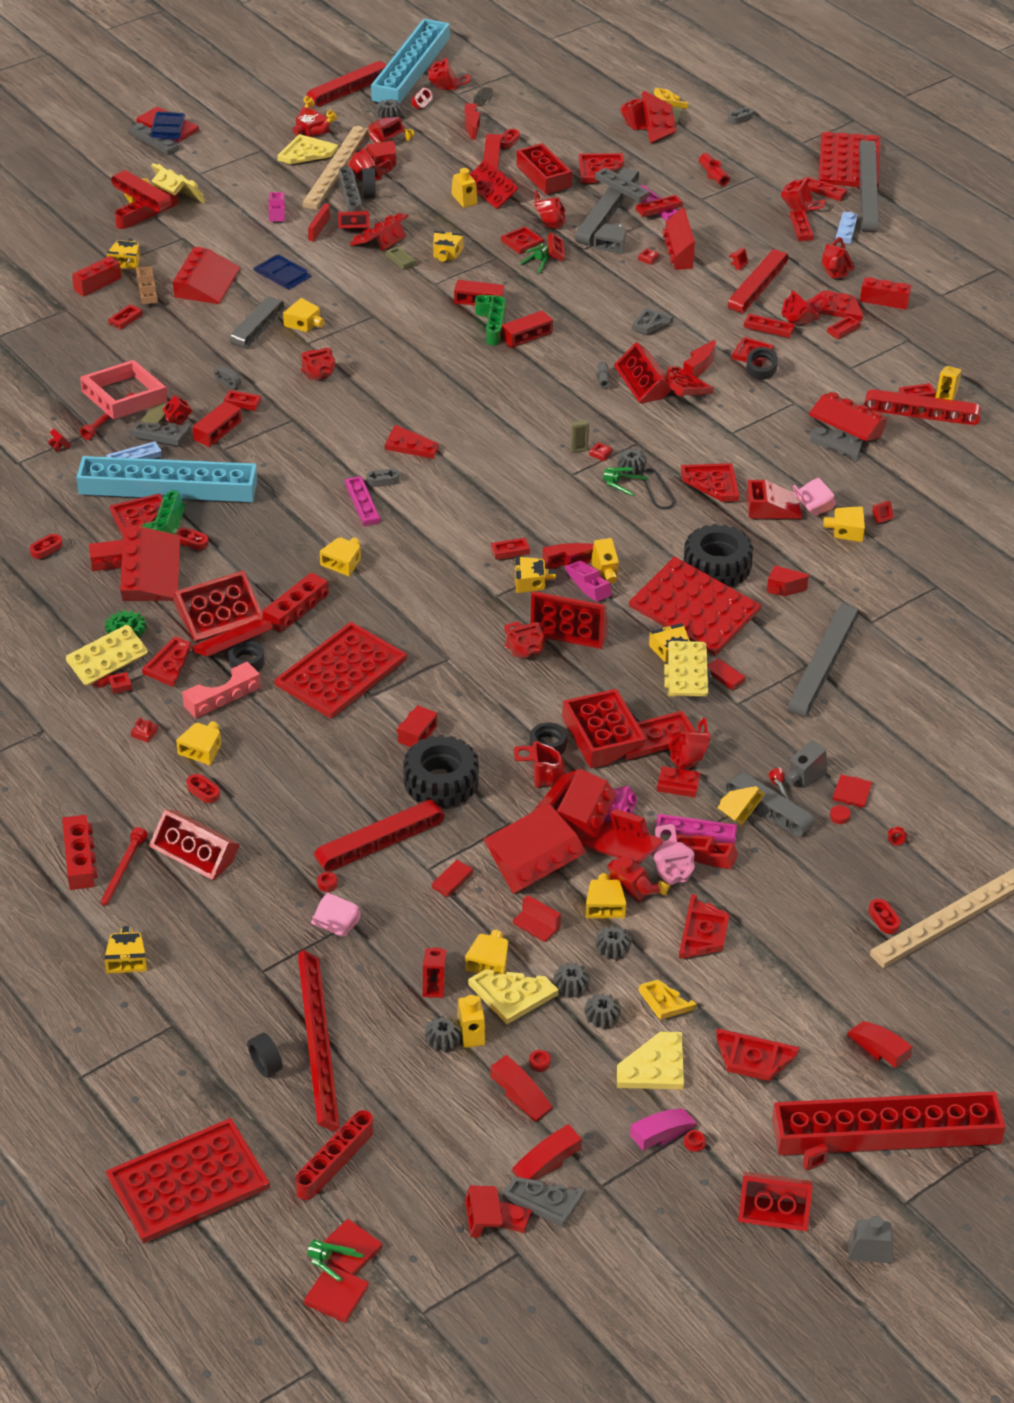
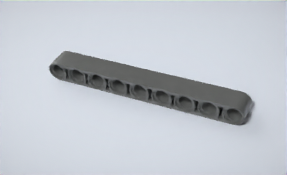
[859,141,878,232]
[575,168,639,245]
[788,603,859,717]

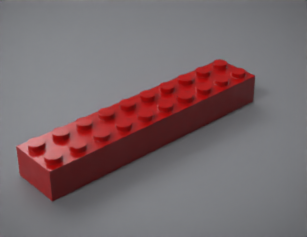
[772,1091,1006,1155]

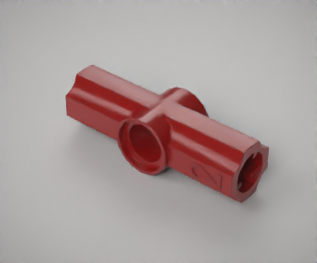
[698,153,730,187]

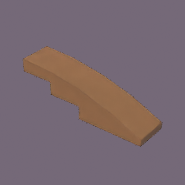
[136,266,158,304]

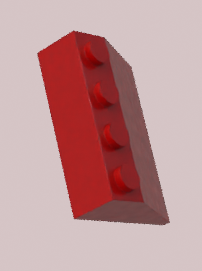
[173,247,240,304]
[120,527,180,601]
[173,570,263,642]
[530,591,608,649]
[562,689,646,769]
[483,803,586,893]

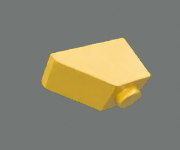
[717,786,765,826]

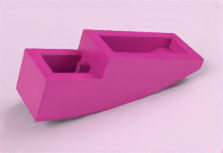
[269,192,285,222]
[565,561,612,602]
[630,1108,697,1151]

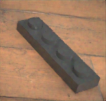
[129,123,179,155]
[595,168,650,202]

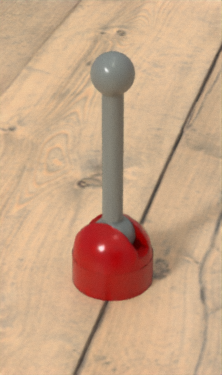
[768,768,789,800]

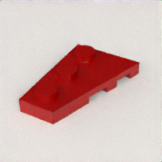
[385,425,439,459]
[142,636,191,687]

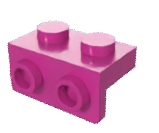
[604,786,637,822]

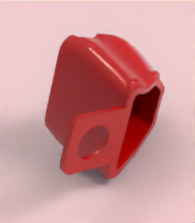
[428,58,470,90]
[620,98,647,130]
[348,147,394,180]
[780,178,826,213]
[534,190,566,229]
[822,237,854,279]
[781,291,829,325]
[301,348,336,381]
[504,621,545,659]
[668,718,711,770]
[514,741,566,789]

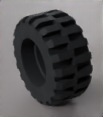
[683,524,753,587]
[403,735,479,808]

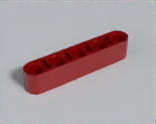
[111,170,172,212]
[114,189,178,229]
[295,1110,374,1200]

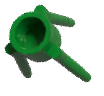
[520,243,549,274]
[603,467,648,496]
[307,1239,363,1282]

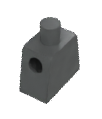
[594,223,626,254]
[784,739,827,787]
[848,1216,893,1264]

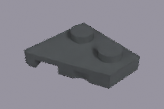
[632,308,674,334]

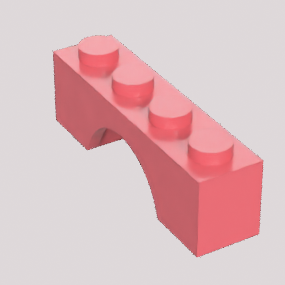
[182,662,261,719]

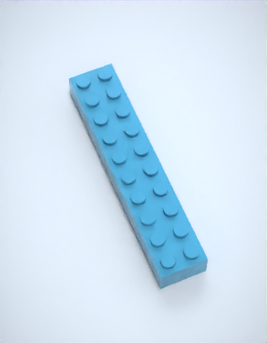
[371,19,450,103]
[76,456,257,502]

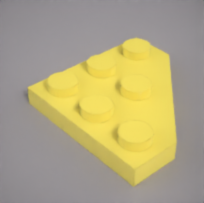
[277,134,338,164]
[468,969,558,1024]
[617,1032,684,1090]

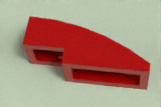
[465,103,480,140]
[483,134,501,170]
[683,340,716,377]
[542,543,594,569]
[676,834,738,869]
[848,1021,913,1068]
[490,1054,553,1122]
[512,1124,582,1180]

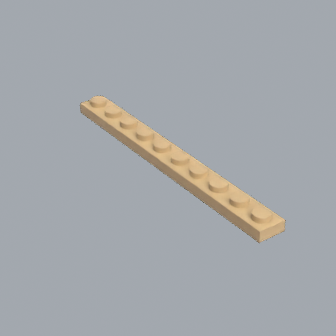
[303,126,368,210]
[870,868,1014,969]

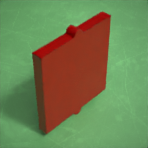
[832,774,872,808]

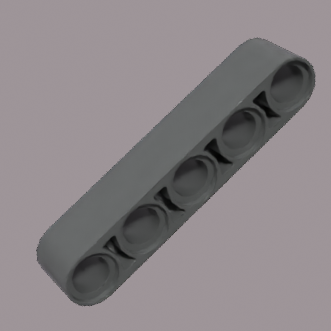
[339,166,362,211]
[230,297,284,348]
[726,772,815,837]

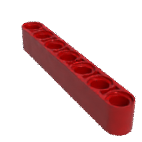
[306,61,387,107]
[728,249,789,314]
[864,389,981,425]
[314,800,445,872]

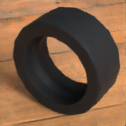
[362,168,376,198]
[746,347,778,379]
[228,640,265,672]
[530,722,567,755]
[247,1032,283,1078]

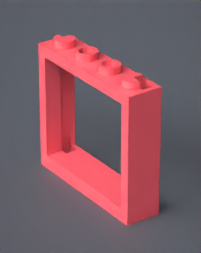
[80,360,168,419]

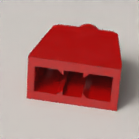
[366,140,396,169]
[422,947,447,998]

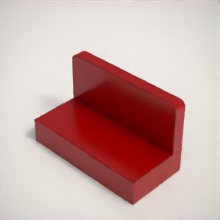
[513,895,561,942]
[465,1185,503,1238]

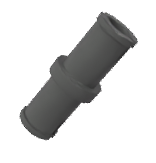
[597,362,610,389]

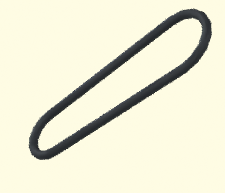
[641,468,675,509]

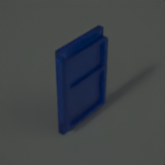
[150,111,186,139]
[253,254,311,290]

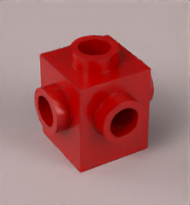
[162,395,193,425]

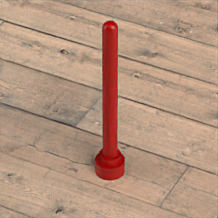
[80,392,134,440]
[101,827,148,906]

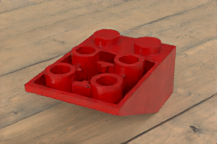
[746,480,802,519]

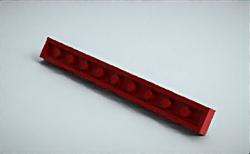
[298,950,340,1132]

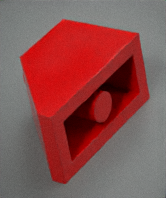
[767,565,809,597]

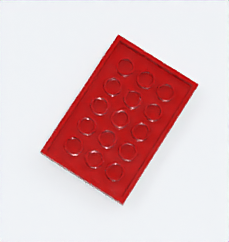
[819,131,880,188]
[629,556,761,656]
[274,622,407,719]
[106,1118,270,1244]

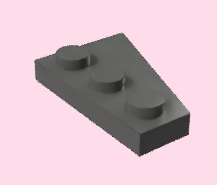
[130,422,192,446]
[810,427,864,461]
[503,1177,586,1227]

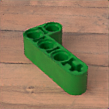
[475,295,506,346]
[140,490,185,535]

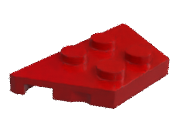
[641,91,677,144]
[806,290,863,321]
[679,894,730,959]
[716,1028,799,1081]

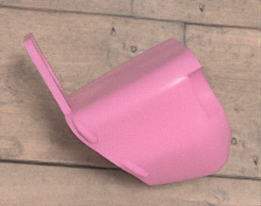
[793,478,836,516]
[651,824,695,885]
[311,893,361,937]

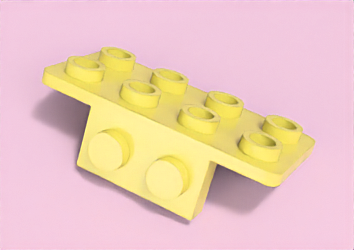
[151,163,205,204]
[66,625,148,685]
[664,641,708,696]

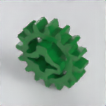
[105,610,146,638]

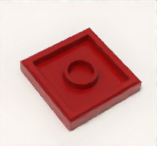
[501,226,544,254]
[731,337,774,367]
[323,1218,383,1276]
[304,1264,369,1323]

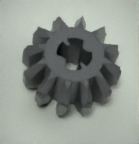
[377,99,401,119]
[617,448,647,475]
[595,924,631,960]
[554,962,590,998]
[584,992,621,1030]
[425,1014,462,1052]

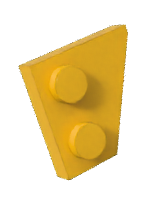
[654,88,689,109]
[638,980,696,1020]

